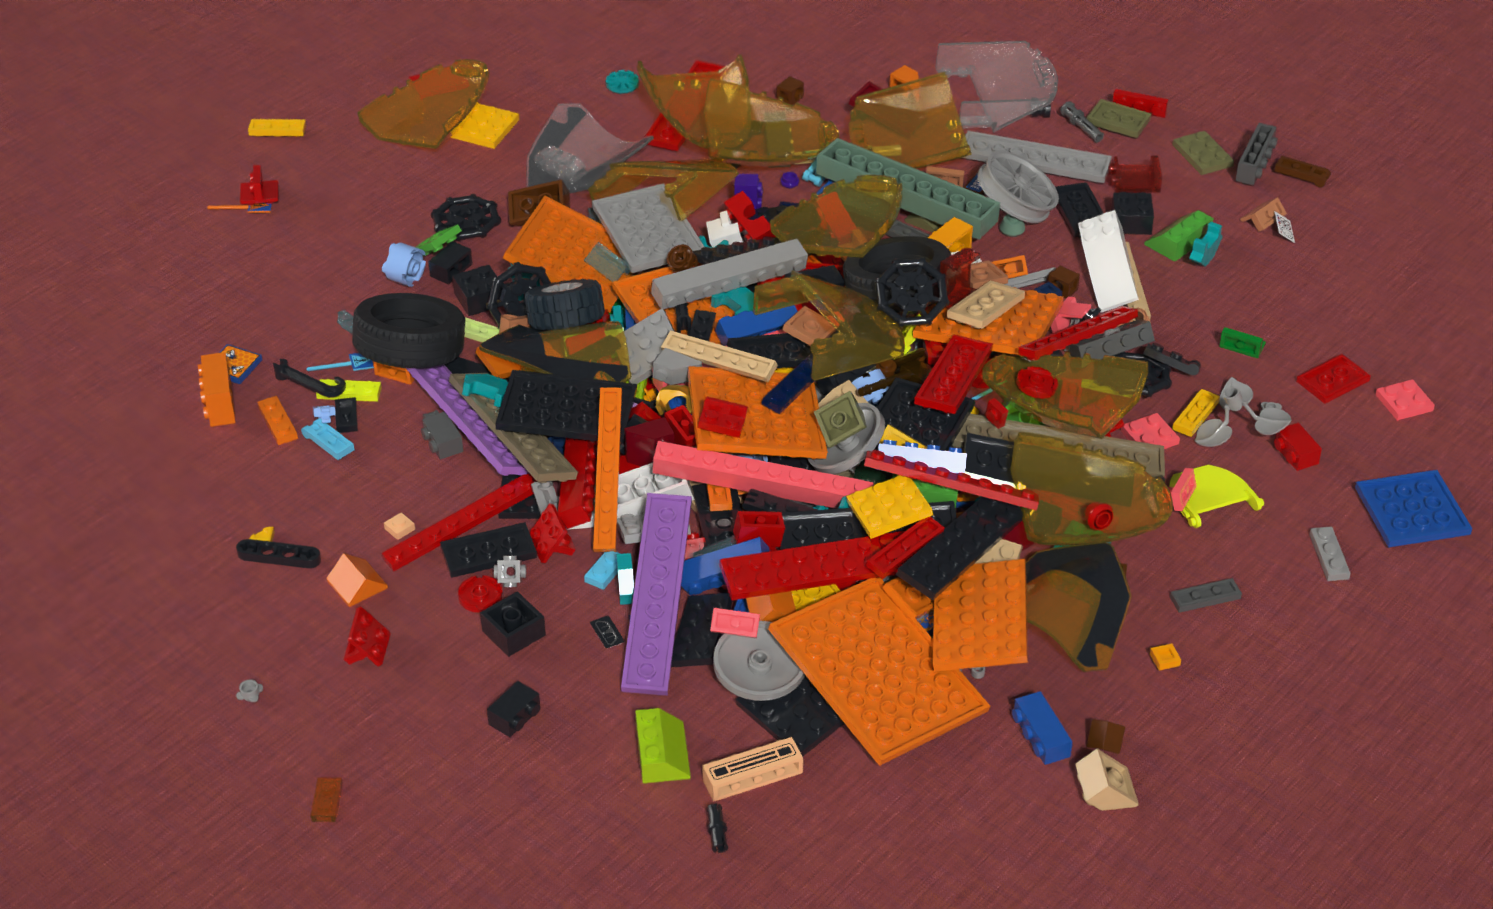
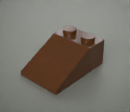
[508,179,570,226]

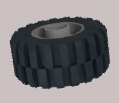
[524,279,605,330]

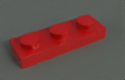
[1113,89,1168,118]

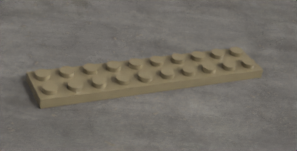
[449,373,578,483]
[952,414,1165,480]

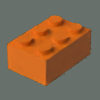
[198,352,236,427]

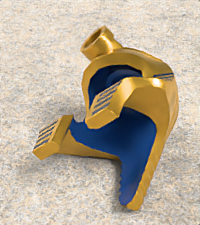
[655,385,693,416]

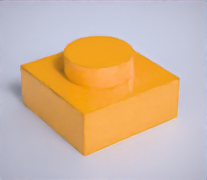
[1150,643,1181,671]

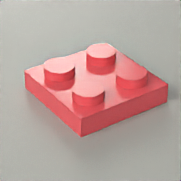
[1375,379,1435,421]
[1121,413,1180,449]

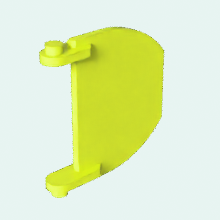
[1169,465,1264,528]

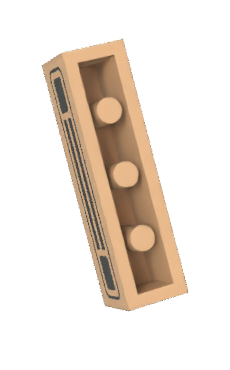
[703,737,803,802]

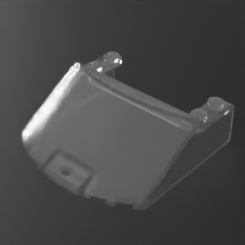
[935,41,1058,133]

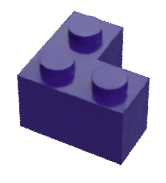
[734,174,763,209]

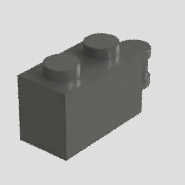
[421,410,464,460]

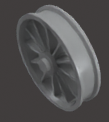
[978,151,1059,223]

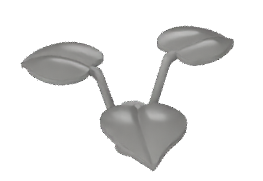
[1194,377,1292,447]

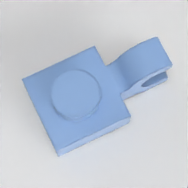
[312,405,336,423]

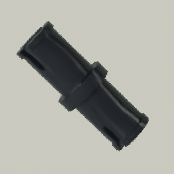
[706,803,728,853]

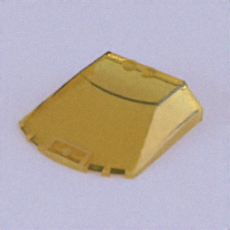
[849,72,972,169]

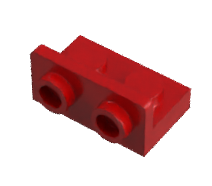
[698,396,748,438]

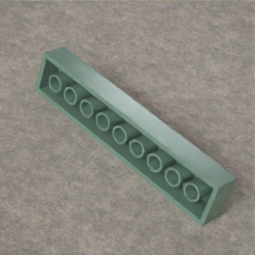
[816,138,1000,240]

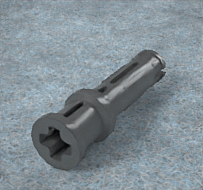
[1060,101,1104,143]

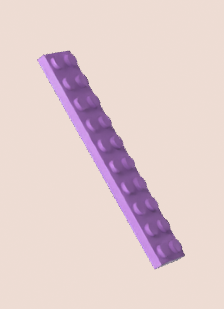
[406,365,529,476]
[621,493,692,696]

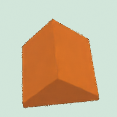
[327,553,388,607]
[746,591,796,622]

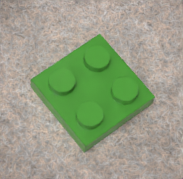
[416,224,462,256]

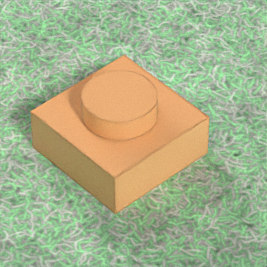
[384,513,415,540]

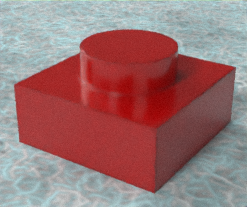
[984,398,1009,429]

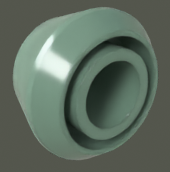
[999,214,1026,237]

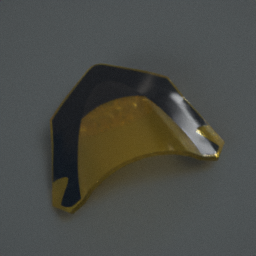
[479,321,632,383]
[1025,542,1132,672]

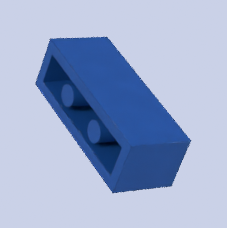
[1012,691,1073,765]

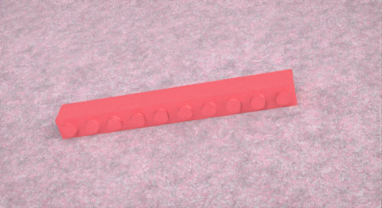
[653,441,874,509]

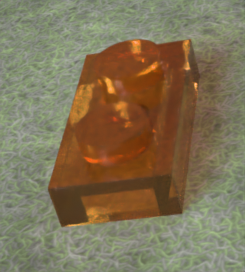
[310,778,343,822]

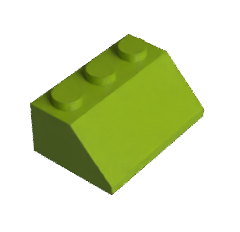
[635,708,691,783]

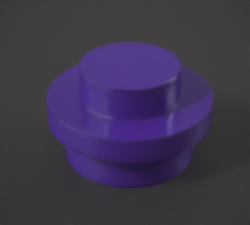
[781,172,799,189]

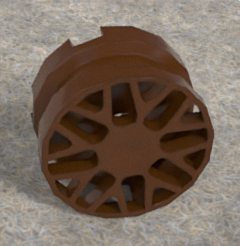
[667,244,698,273]

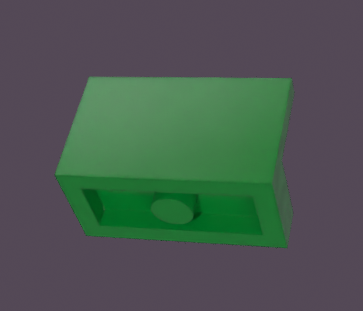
[1219,327,1266,359]

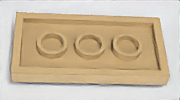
[947,280,1025,329]

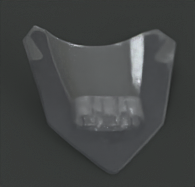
[527,103,654,193]

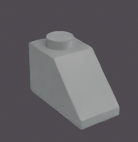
[653,348,702,385]

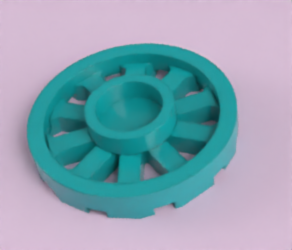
[606,70,639,93]

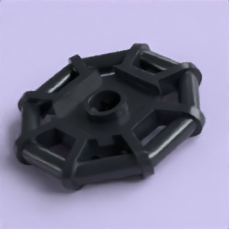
[431,194,501,241]
[874,257,950,328]
[486,262,551,329]
[1098,351,1172,398]

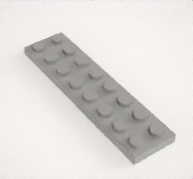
[958,131,1112,183]

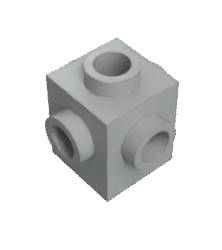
[494,556,526,587]

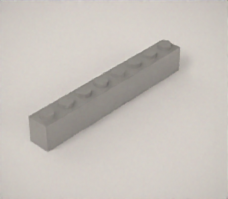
[651,239,808,309]

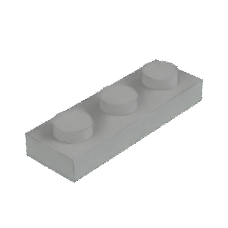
[1309,527,1351,581]

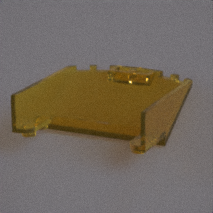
[588,159,739,221]
[753,270,905,381]

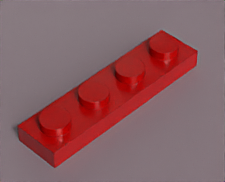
[866,516,945,579]

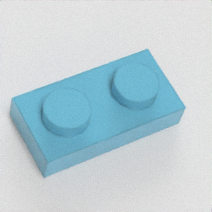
[584,551,620,590]

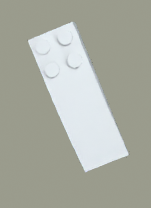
[1078,210,1139,313]
[557,463,695,530]

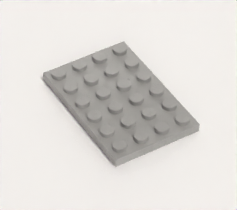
[592,183,704,273]

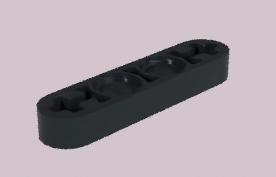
[236,539,321,568]

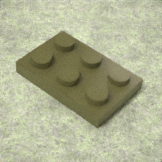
[1087,99,1151,138]
[1173,131,1234,175]

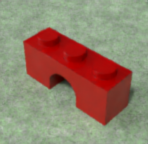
[724,191,775,242]

